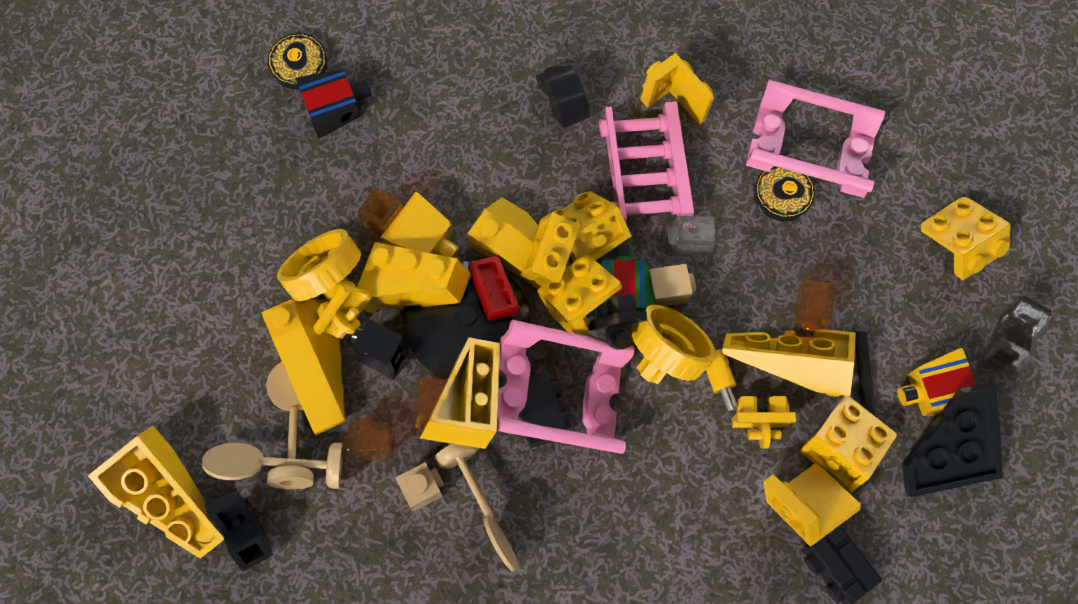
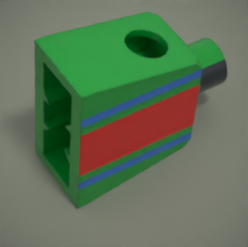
[593,244,655,316]

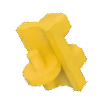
[313,280,372,339]
[732,396,796,449]

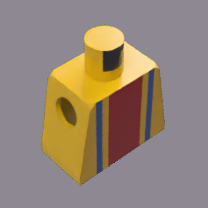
[897,348,977,416]

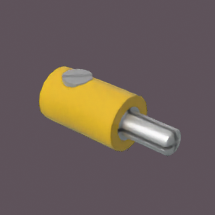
[706,349,737,411]

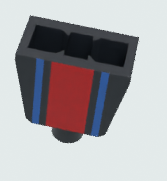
[295,69,372,139]

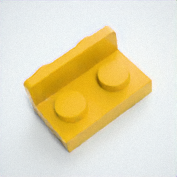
[520,212,580,283]

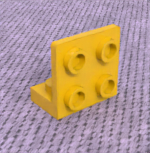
[553,191,632,262]
[537,254,622,337]
[799,396,897,493]
[763,464,861,547]

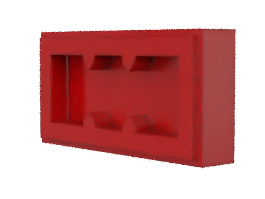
[468,255,520,321]

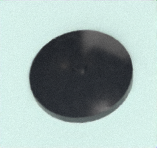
[405,261,531,381]

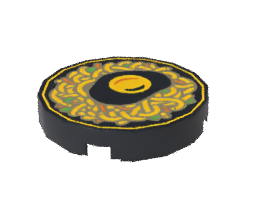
[268,33,327,90]
[753,166,815,221]

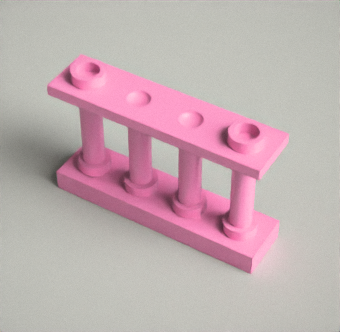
[599,101,694,224]

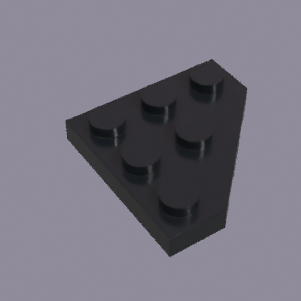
[902,383,1003,497]

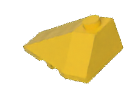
[467,197,571,289]
[261,299,346,435]
[722,329,856,397]
[88,426,224,558]

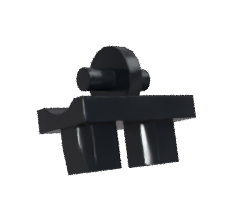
[589,295,647,350]

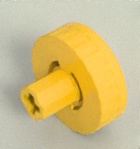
[277,229,361,302]
[631,304,716,384]

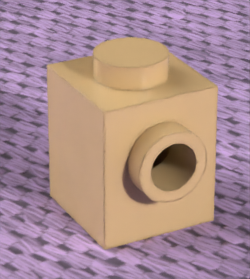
[649,264,696,306]
[395,462,444,512]

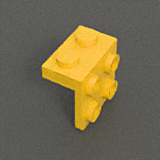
[640,53,714,125]
[921,197,1010,281]

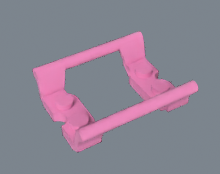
[746,80,885,198]
[497,320,635,454]

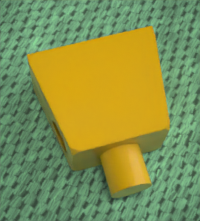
[381,192,461,258]

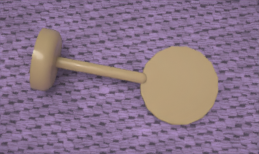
[266,362,314,489]
[202,442,344,489]
[434,444,518,572]

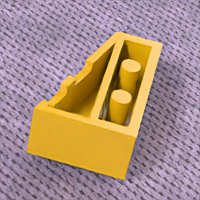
[356,242,471,313]
[420,338,500,449]

